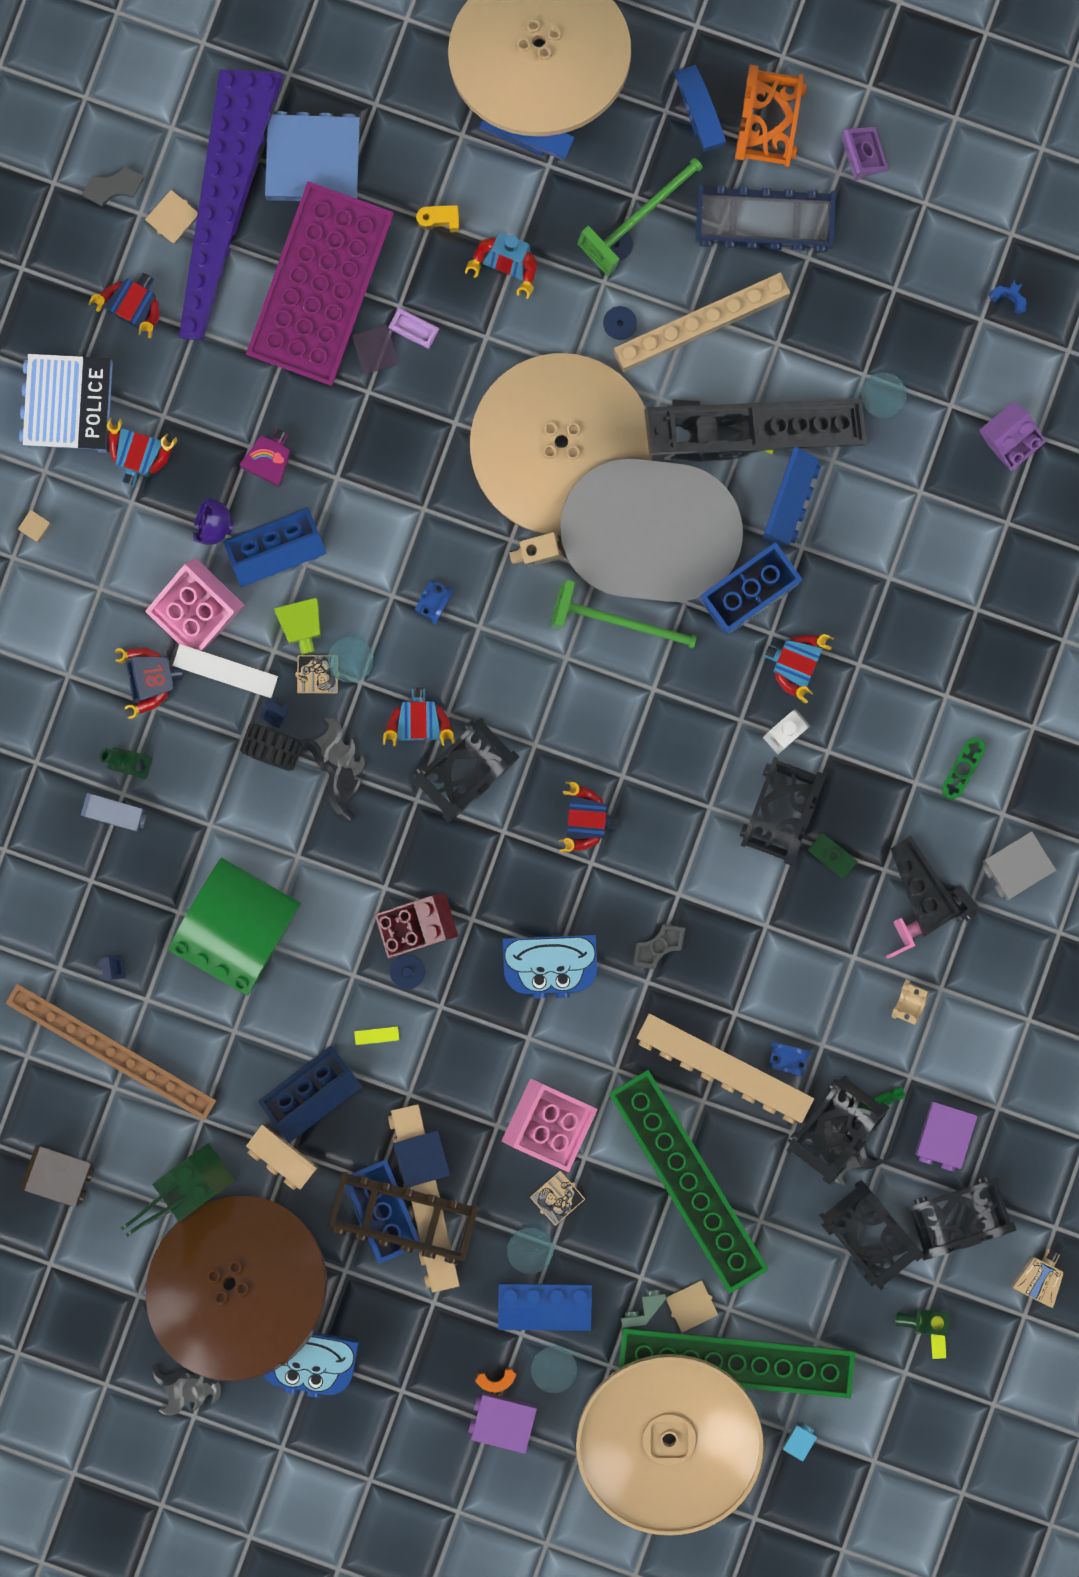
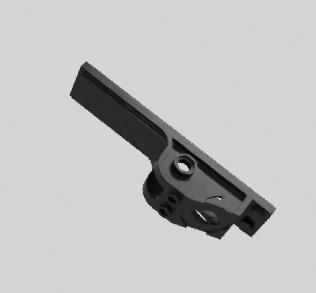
[644,399,867,462]

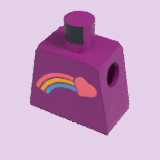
[240,429,291,488]

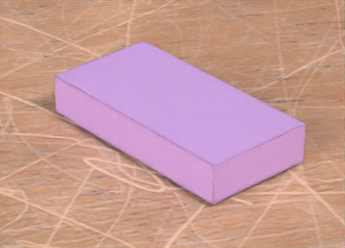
[388,308,439,349]

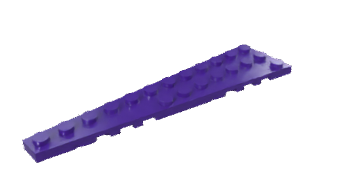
[179,69,284,341]

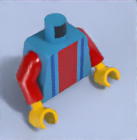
[465,232,538,299]
[107,417,177,486]
[764,634,834,703]
[383,688,455,746]

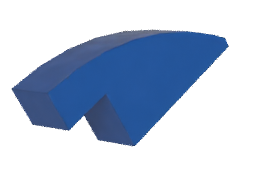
[674,65,726,152]
[479,120,574,161]

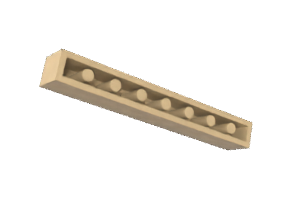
[613,272,790,373]
[636,1014,814,1125]
[388,1104,460,1293]

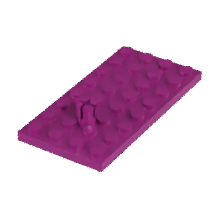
[246,181,394,386]

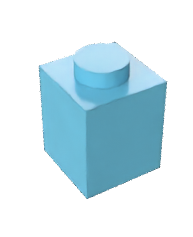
[781,1423,817,1461]

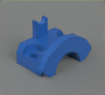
[989,280,1027,315]
[415,579,455,625]
[768,1042,812,1076]

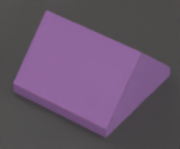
[841,127,889,180]

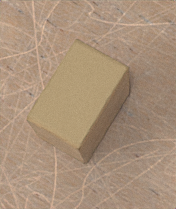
[18,510,51,543]

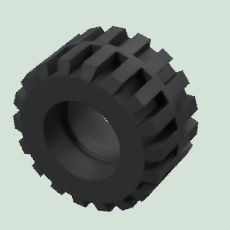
[240,723,303,771]

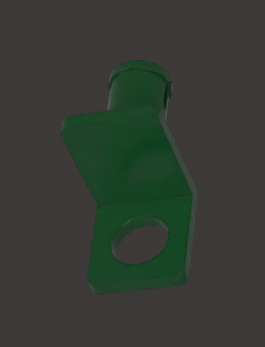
[100,747,152,779]
[895,1310,950,1336]

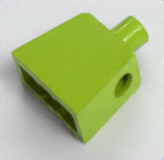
[274,598,321,655]

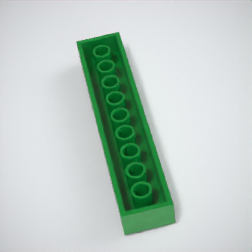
[608,1070,769,1294]
[618,1327,855,1399]

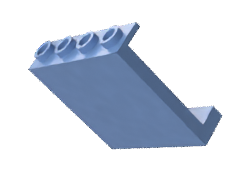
[265,111,360,201]

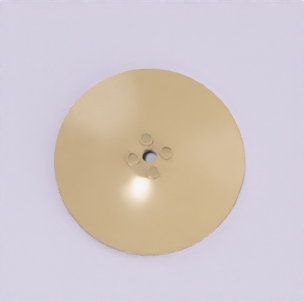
[448,0,631,136]
[470,353,652,535]
[576,1354,763,1535]

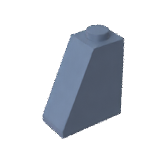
[81,793,147,832]

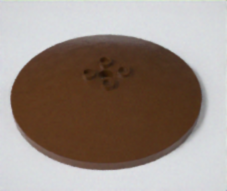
[146,1196,327,1382]

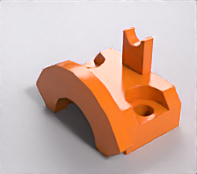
[475,1368,516,1394]

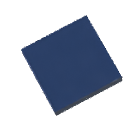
[393,1131,451,1188]

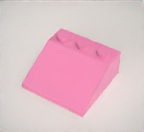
[145,558,245,651]
[502,1078,598,1172]

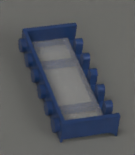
[695,184,836,253]

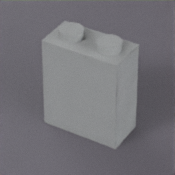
[982,831,1056,900]

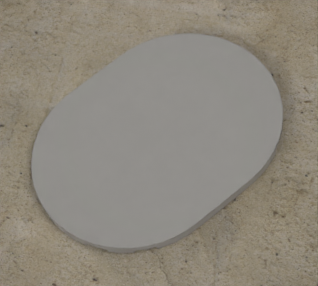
[560,459,743,602]

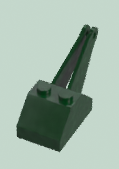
[121,1143,236,1237]

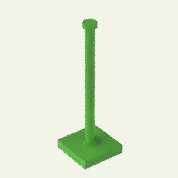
[577,158,703,277]
[549,580,697,648]

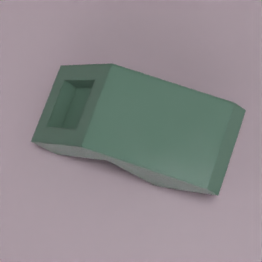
[621,1290,666,1328]

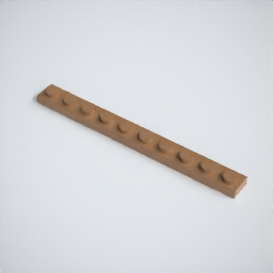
[5,984,217,1121]

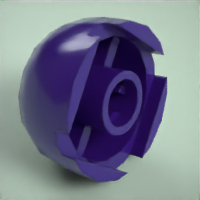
[193,497,234,545]

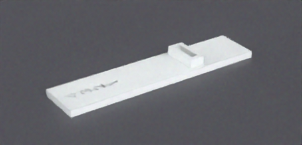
[172,644,278,698]

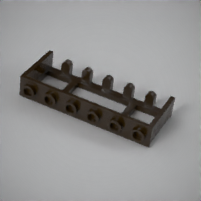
[327,1171,478,1265]

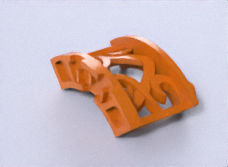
[735,65,807,167]

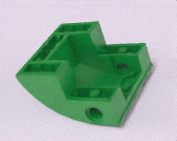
[168,857,301,996]

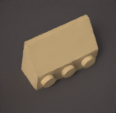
[246,1124,319,1190]

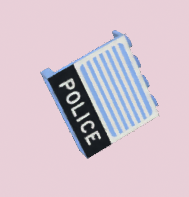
[19,354,113,453]

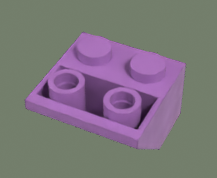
[979,401,1046,471]

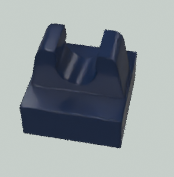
[259,696,289,728]
[96,955,125,981]

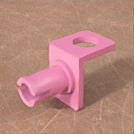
[886,918,922,959]

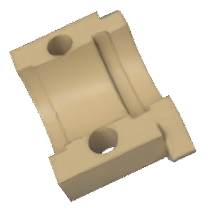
[892,979,929,1025]

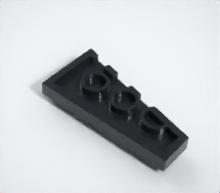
[890,835,961,937]

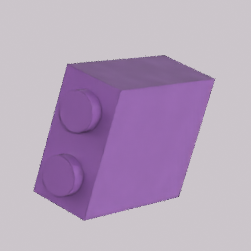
[915,1102,977,1172]
[468,1391,537,1454]

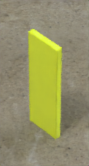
[354,1027,399,1045]
[931,1316,946,1359]

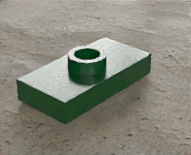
[807,833,858,879]

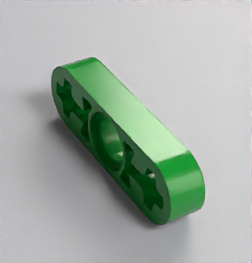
[941,738,985,800]

